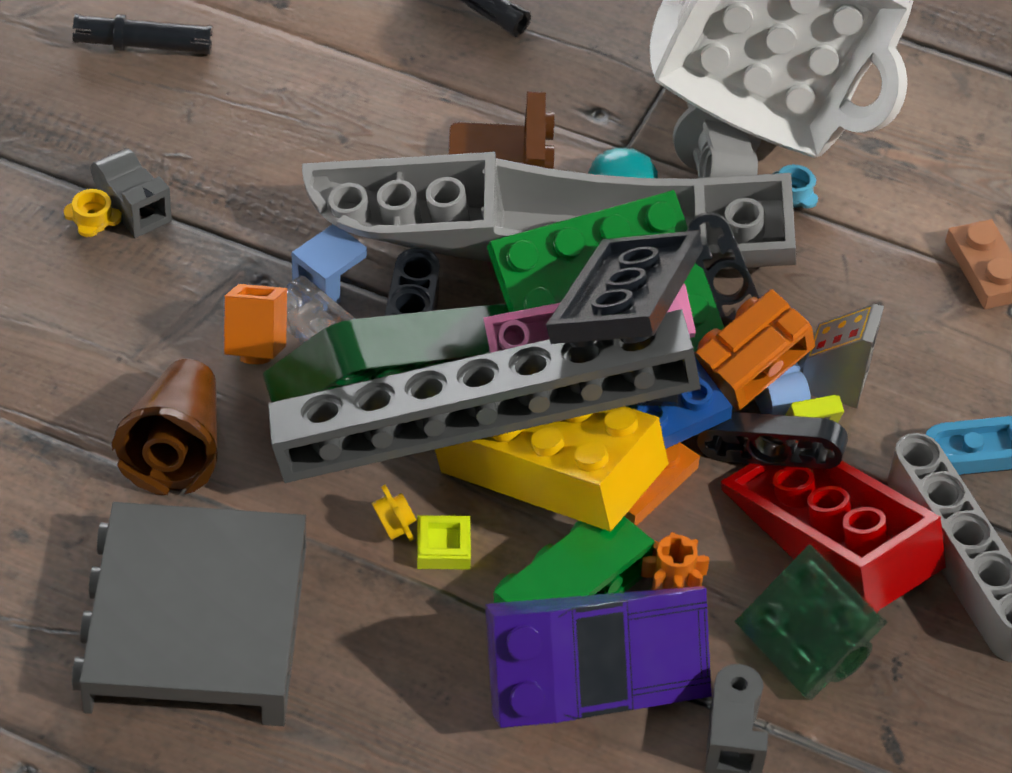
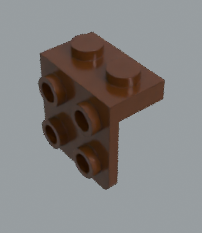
[449,92,555,169]

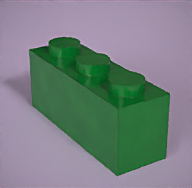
[493,516,655,603]

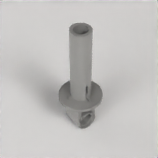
[673,102,761,178]

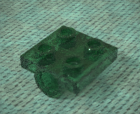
[734,544,888,700]

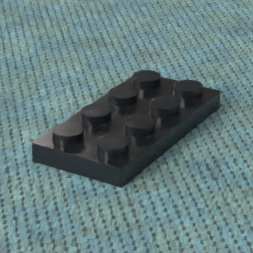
[546,230,703,347]

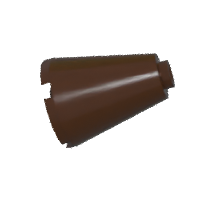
[112,359,218,495]

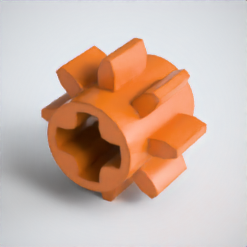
[641,532,709,590]

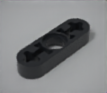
[687,212,760,327]
[697,412,848,469]

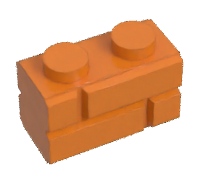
[694,289,815,410]

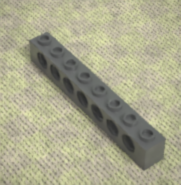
[268,309,701,483]

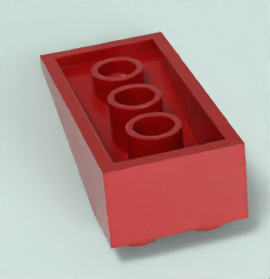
[720,441,946,618]

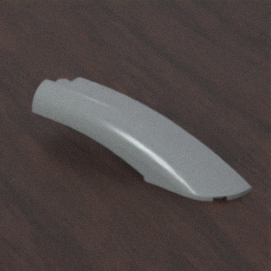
[302,152,796,269]

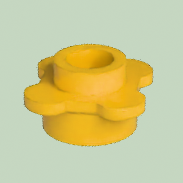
[64,189,122,237]
[371,484,417,542]

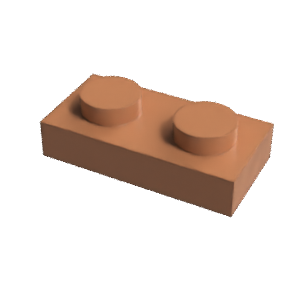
[945,219,1012,310]

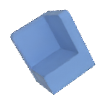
[292,224,367,312]

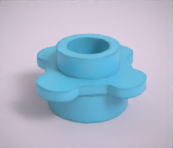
[772,165,818,209]

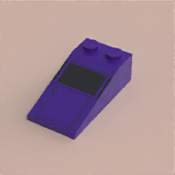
[486,586,712,728]

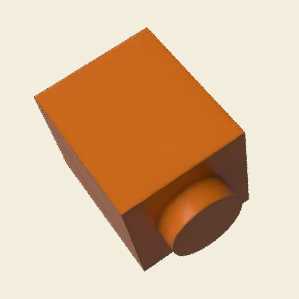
[224,284,287,364]

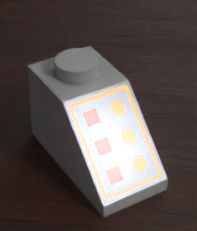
[798,304,884,408]

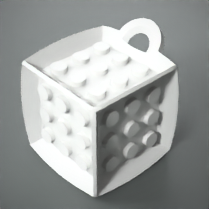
[650,0,913,158]

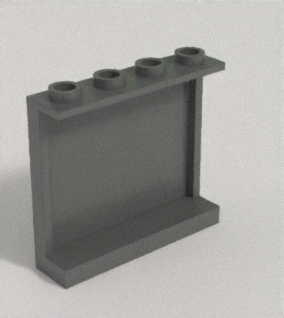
[72,502,307,727]

